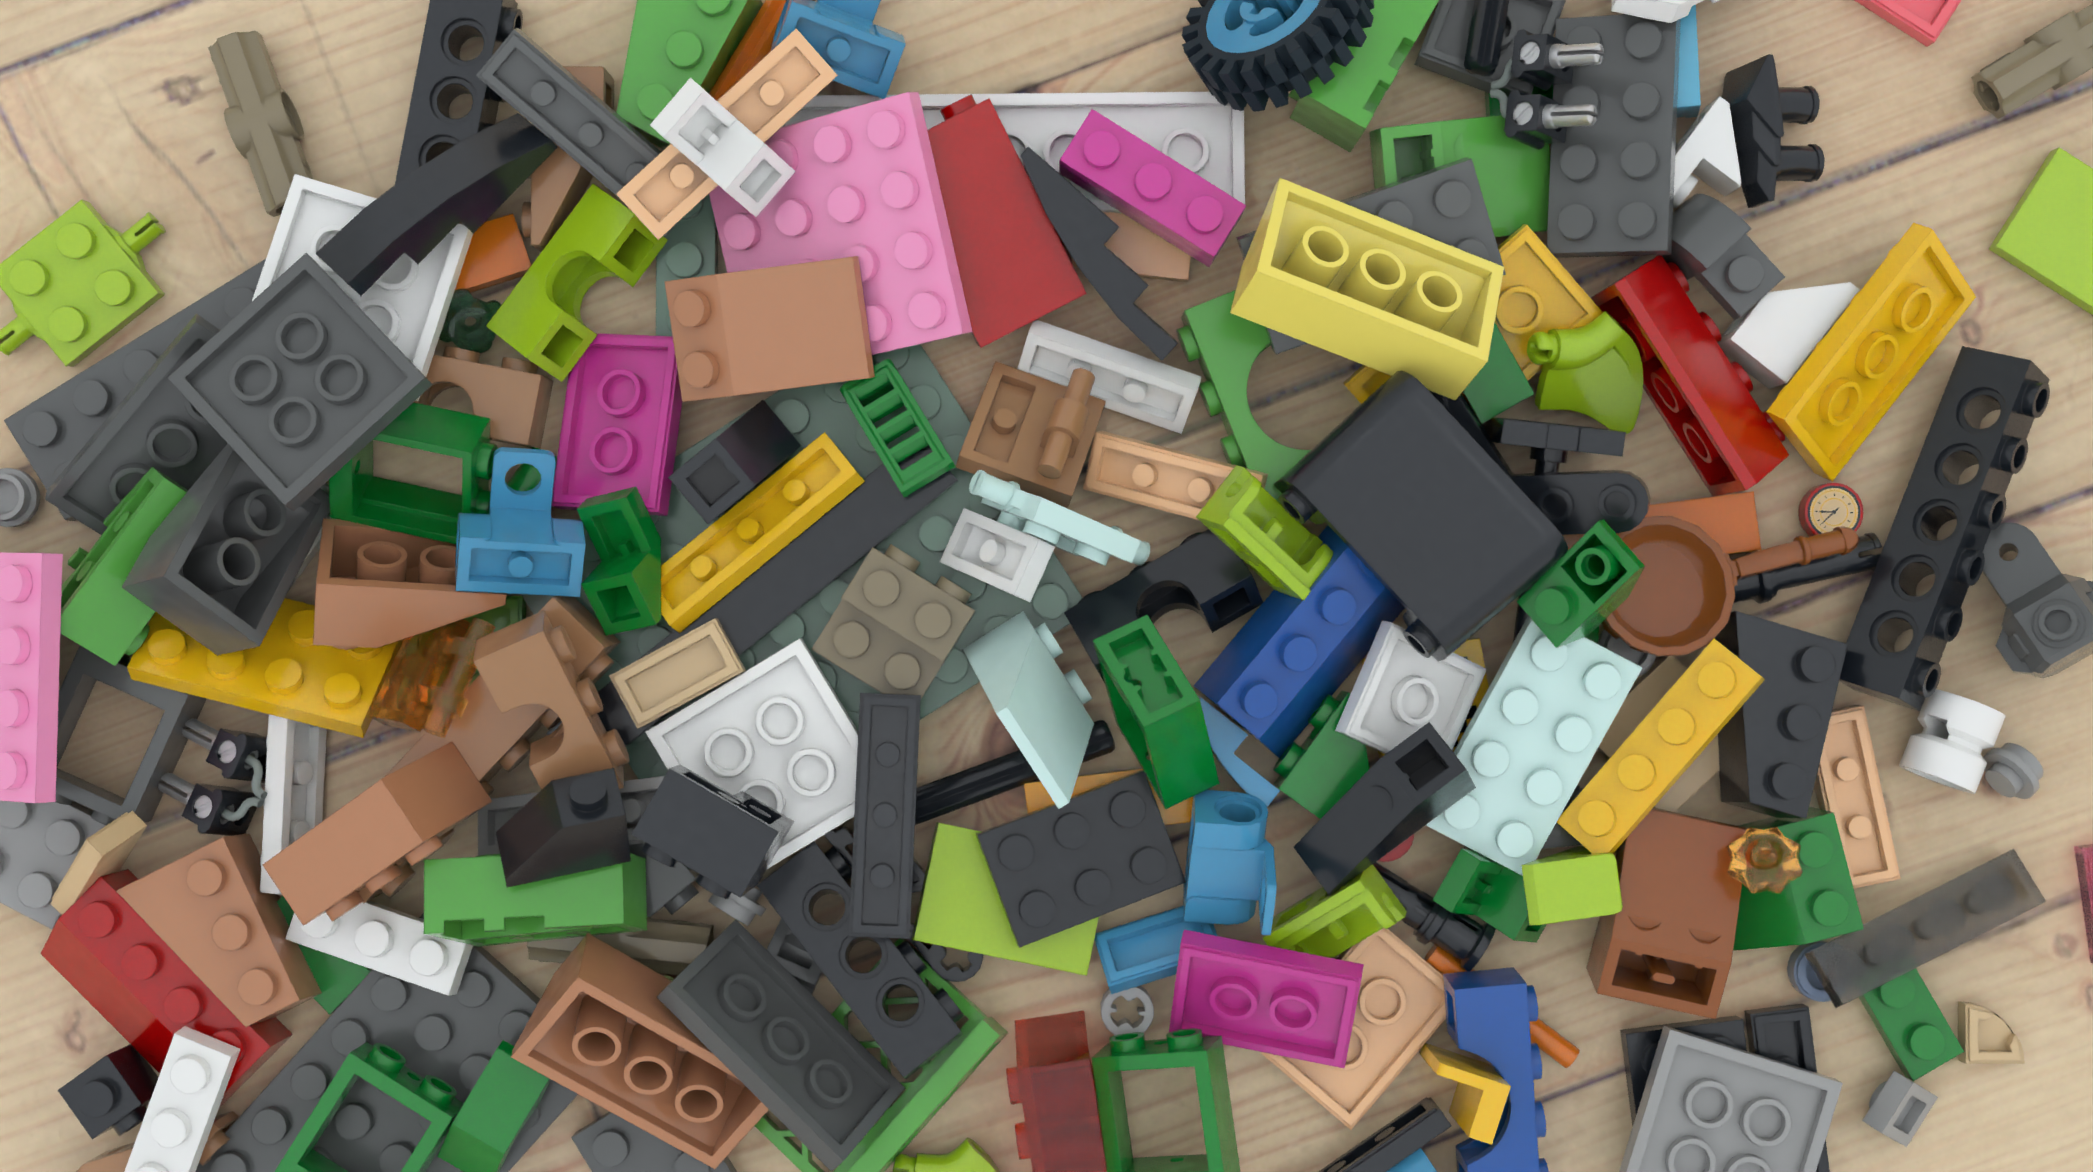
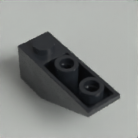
[1294,722,1476,896]

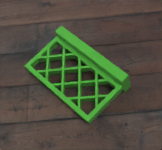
[755,938,1008,1172]

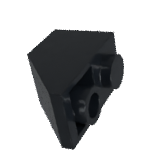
[668,400,801,524]

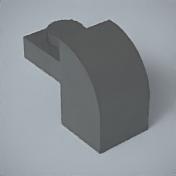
[1656,194,1785,320]

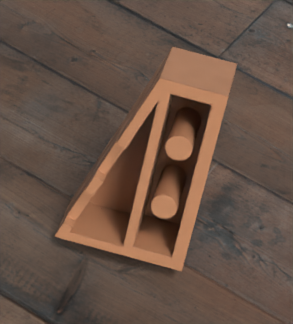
[116,834,322,1027]

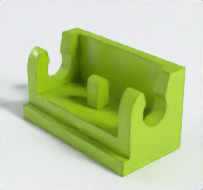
[1196,465,1333,600]
[1262,864,1407,958]

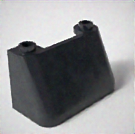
[1274,371,1568,661]

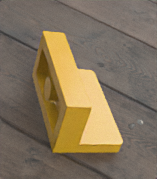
[1419,1043,1511,1145]

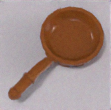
[1601,516,1859,657]

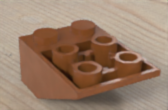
[1586,808,1749,1019]

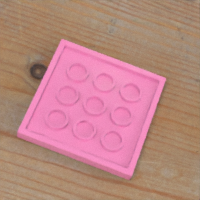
[709,92,972,356]
[0,552,63,803]

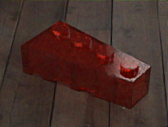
[1006,1010,1107,1172]

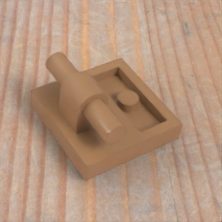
[956,361,1106,508]

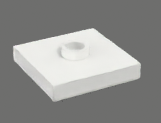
[1335,620,1487,754]

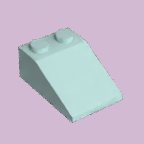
[963,611,1094,809]

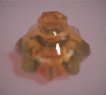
[1726,827,1803,894]

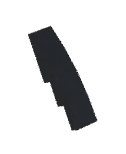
[315,113,557,296]
[1020,146,1178,361]

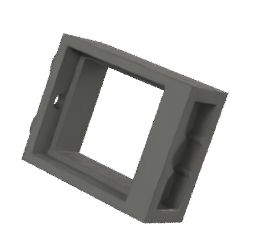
[56,646,206,825]

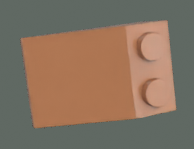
[664,256,875,402]
[313,518,506,650]

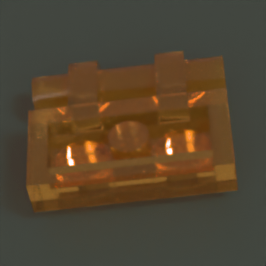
[368,618,496,738]

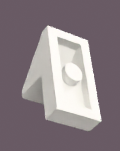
[1673,96,1741,208]
[940,508,1055,602]

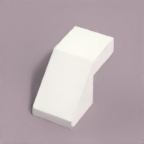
[650,78,796,217]

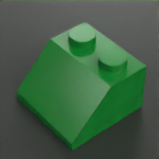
[1733,807,1864,951]

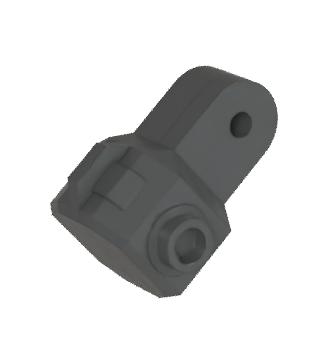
[1983,523,2093,678]

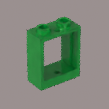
[329,402,498,544]
[1093,615,1220,809]
[1092,1028,1240,1172]
[275,1042,464,1172]

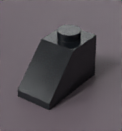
[496,768,631,887]

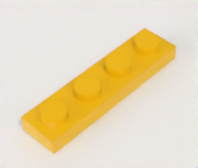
[661,432,865,633]
[1557,638,1765,854]

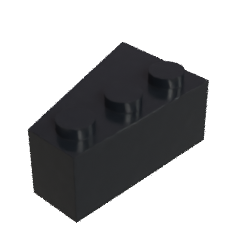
[1715,611,1848,819]

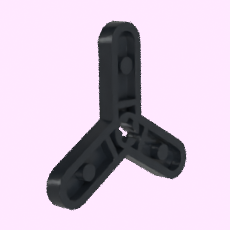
[1430,391,1651,535]

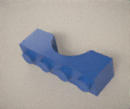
[1443,967,1549,1172]

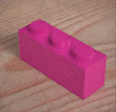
[1059,109,1246,267]

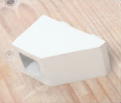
[1718,282,1860,389]

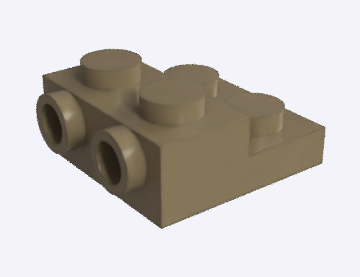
[811,544,976,699]

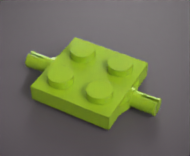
[0,200,166,367]

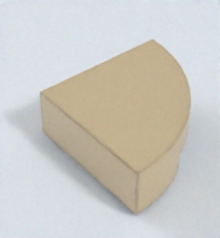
[1958,1001,2025,1064]

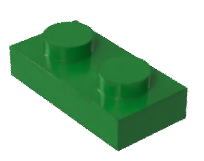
[1851,946,1964,1081]

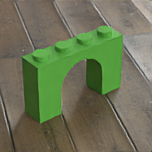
[1176,290,1311,504]

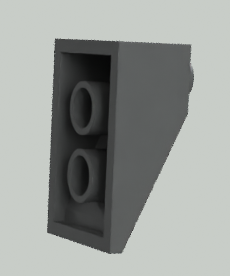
[122,443,330,656]

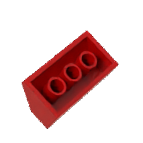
[1591,255,1789,496]
[40,869,293,1108]

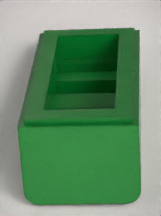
[840,359,956,498]

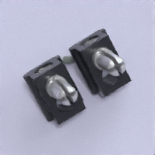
[1490,29,1604,150]
[158,718,267,836]

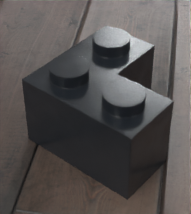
[632,765,794,899]

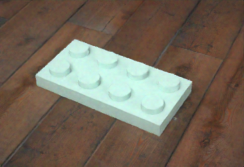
[1426,616,1642,876]

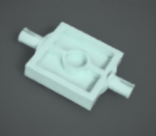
[969,470,1151,566]

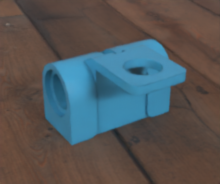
[771,0,906,99]
[455,447,586,597]
[1183,790,1277,935]

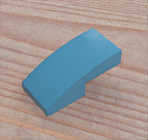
[1198,696,1280,807]

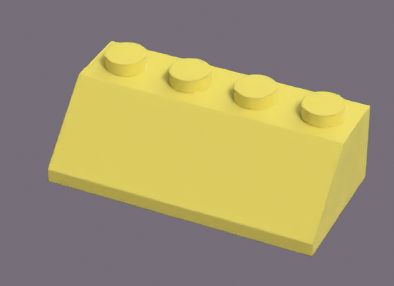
[1230,178,1504,401]

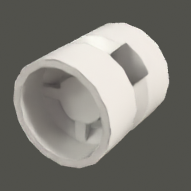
[1899,689,2006,794]

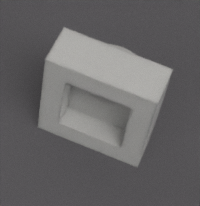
[1862,1071,1938,1147]

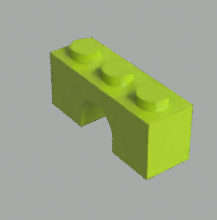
[486,184,668,382]

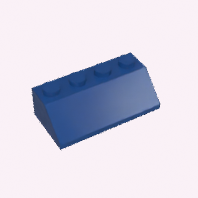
[1194,525,1405,758]

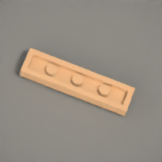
[616,29,838,240]

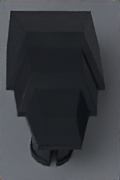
[1722,54,1825,208]

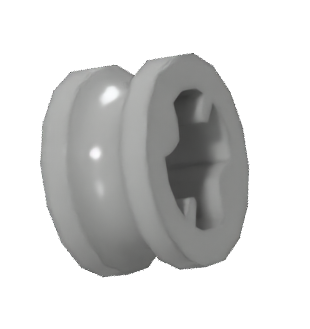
[1100,985,1154,1035]

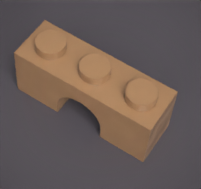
[414,346,553,449]
[473,610,630,790]

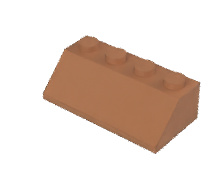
[511,933,769,1169]

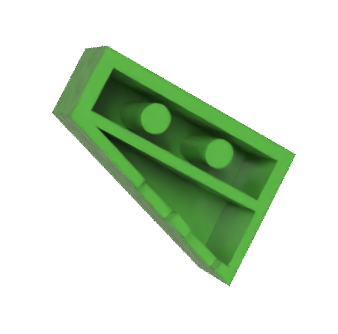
[616,0,763,149]
[1289,0,1439,152]
[60,467,188,666]
[424,853,647,947]

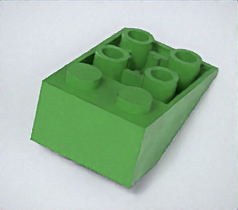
[1369,115,1550,237]

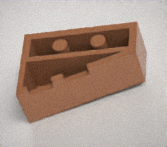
[263,741,492,926]

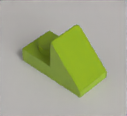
[1521,846,1623,925]

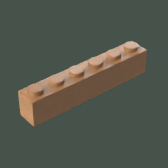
[359,596,620,903]

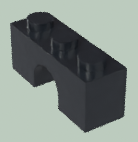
[1064,529,1263,682]

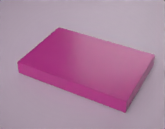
[551,333,682,516]
[1169,930,1364,1069]

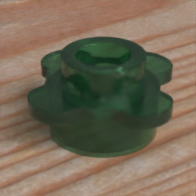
[439,289,502,353]

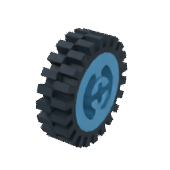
[1182,0,1374,112]

